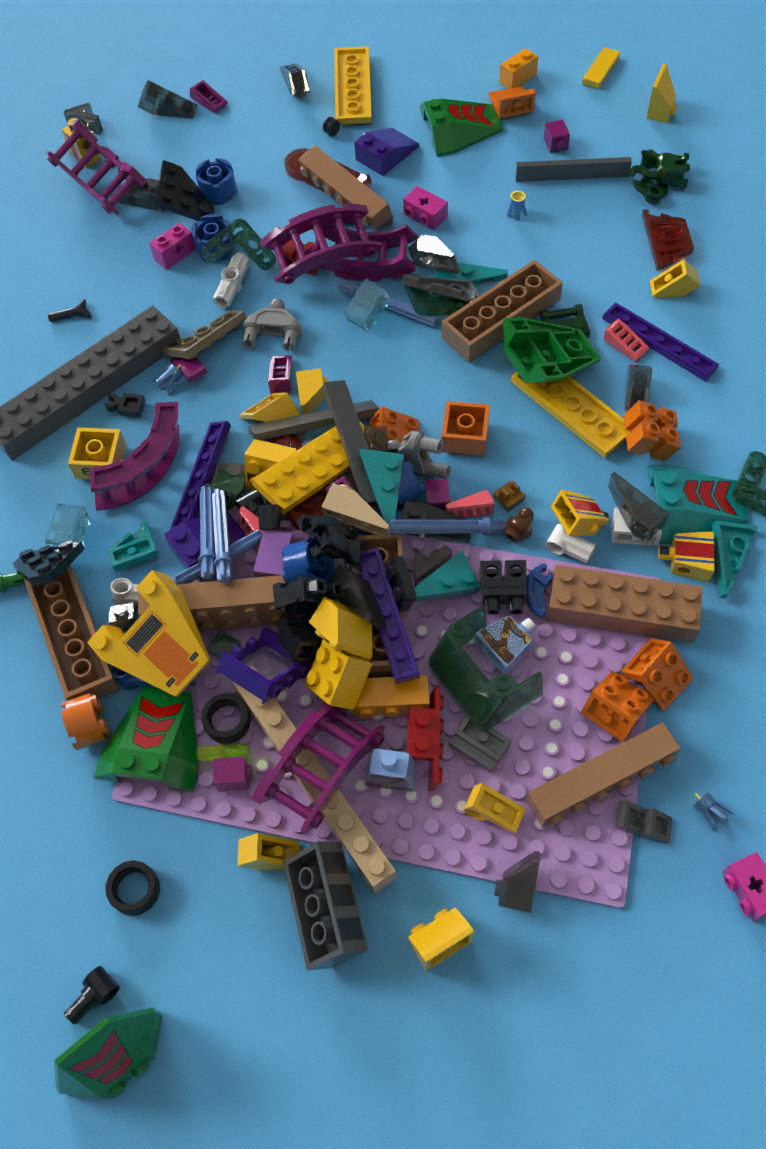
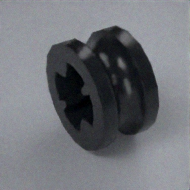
[322,117,340,137]

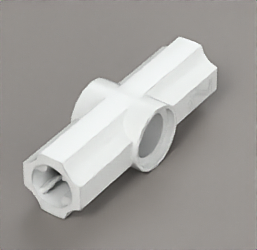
[213,252,250,309]

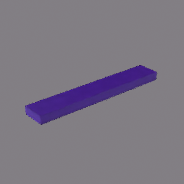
[602,302,719,382]
[170,421,231,530]
[358,547,420,684]

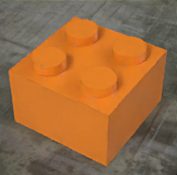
[441,401,490,456]

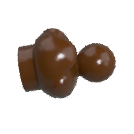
[504,507,534,543]

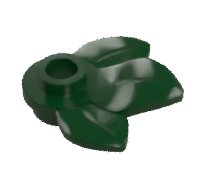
[633,177,668,204]
[205,469,246,510]

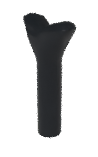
[48,299,91,322]

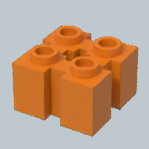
[624,400,681,462]

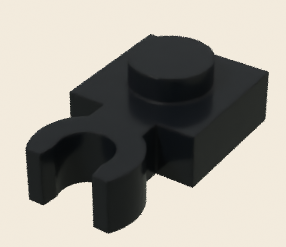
[105,393,146,417]

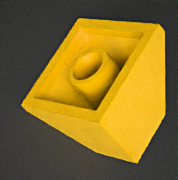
[647,64,677,123]
[239,393,300,423]

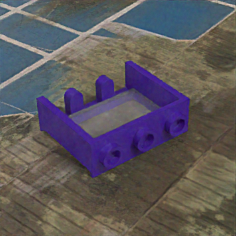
[215,626,310,704]

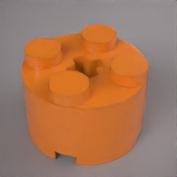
[60,693,112,750]

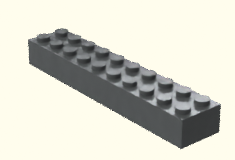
[0,305,180,461]

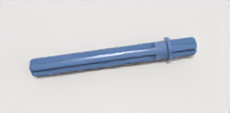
[338,279,439,327]
[198,485,216,580]
[212,489,233,584]
[389,517,507,536]
[171,530,263,585]

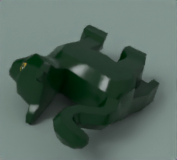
[629,149,690,189]

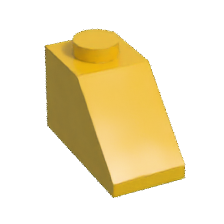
[650,259,701,298]
[296,368,327,415]
[237,833,300,870]

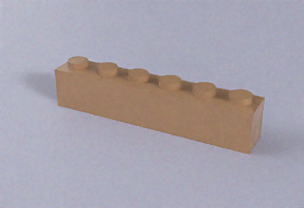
[298,145,392,231]
[526,722,681,827]

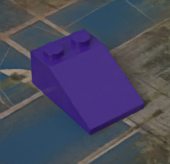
[354,128,420,176]
[164,511,246,569]

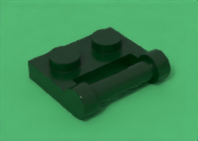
[540,304,590,337]

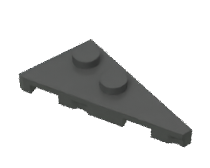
[403,274,480,302]

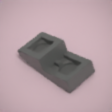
[616,800,672,844]

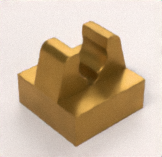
[493,481,525,512]

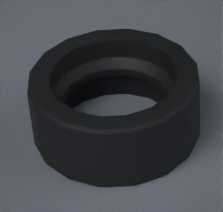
[201,693,251,744]
[105,860,160,916]

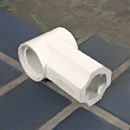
[545,524,596,564]
[111,578,139,609]

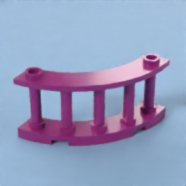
[45,119,147,215]
[260,203,382,284]
[305,224,418,282]
[90,402,179,511]
[251,702,386,833]

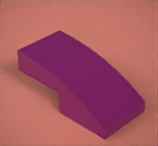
[169,357,208,383]

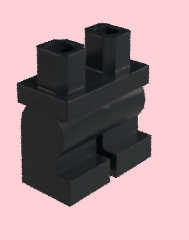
[479,560,527,615]
[273,576,342,615]
[277,614,323,662]

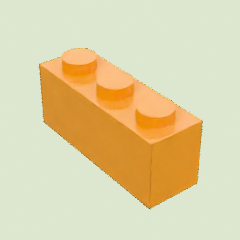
[354,675,429,719]

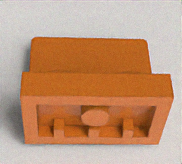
[489,86,536,119]
[369,406,419,450]
[621,638,693,711]
[580,671,654,742]

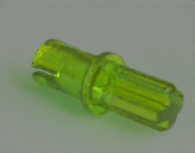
[197,743,249,761]

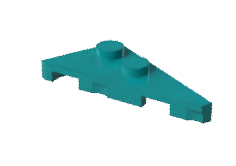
[432,260,508,294]
[359,449,404,525]
[711,520,758,599]
[414,551,481,602]

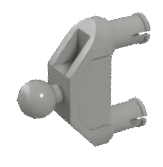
[242,298,302,352]
[384,431,451,479]

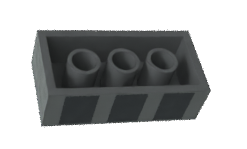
[283,841,368,971]

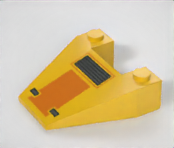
[87,570,211,697]

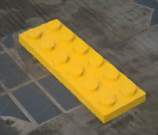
[334,46,372,125]
[511,372,630,458]
[252,422,383,514]

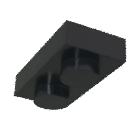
[386,556,417,611]

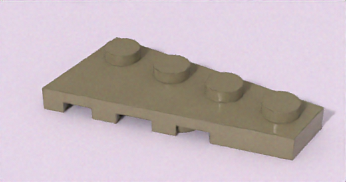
[161,310,247,360]

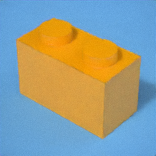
[499,48,538,89]

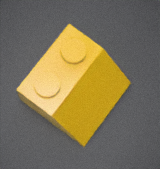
[408,907,474,971]

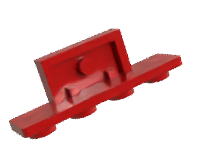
[407,686,444,791]

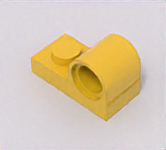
[464,783,526,833]

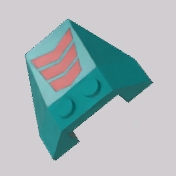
[647,464,749,544]

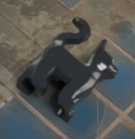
[296,514,367,566]

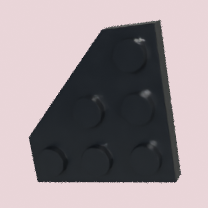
[155,160,214,222]
[13,541,85,586]

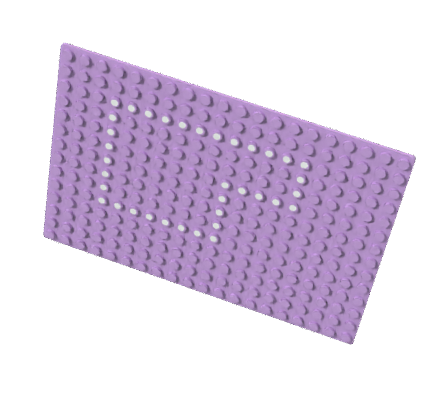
[112,505,661,909]

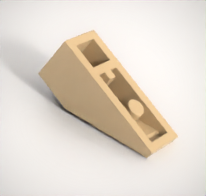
[321,483,391,539]

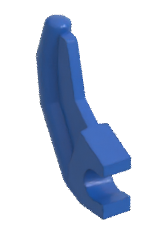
[526,563,553,618]

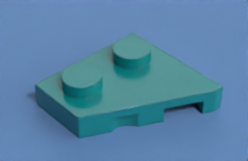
[107,520,159,572]

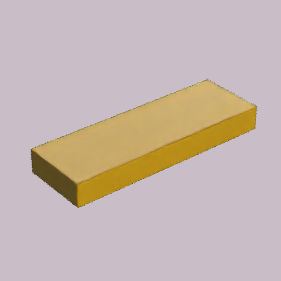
[582,47,620,89]

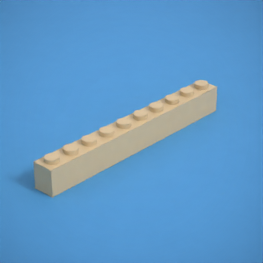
[231,665,397,894]

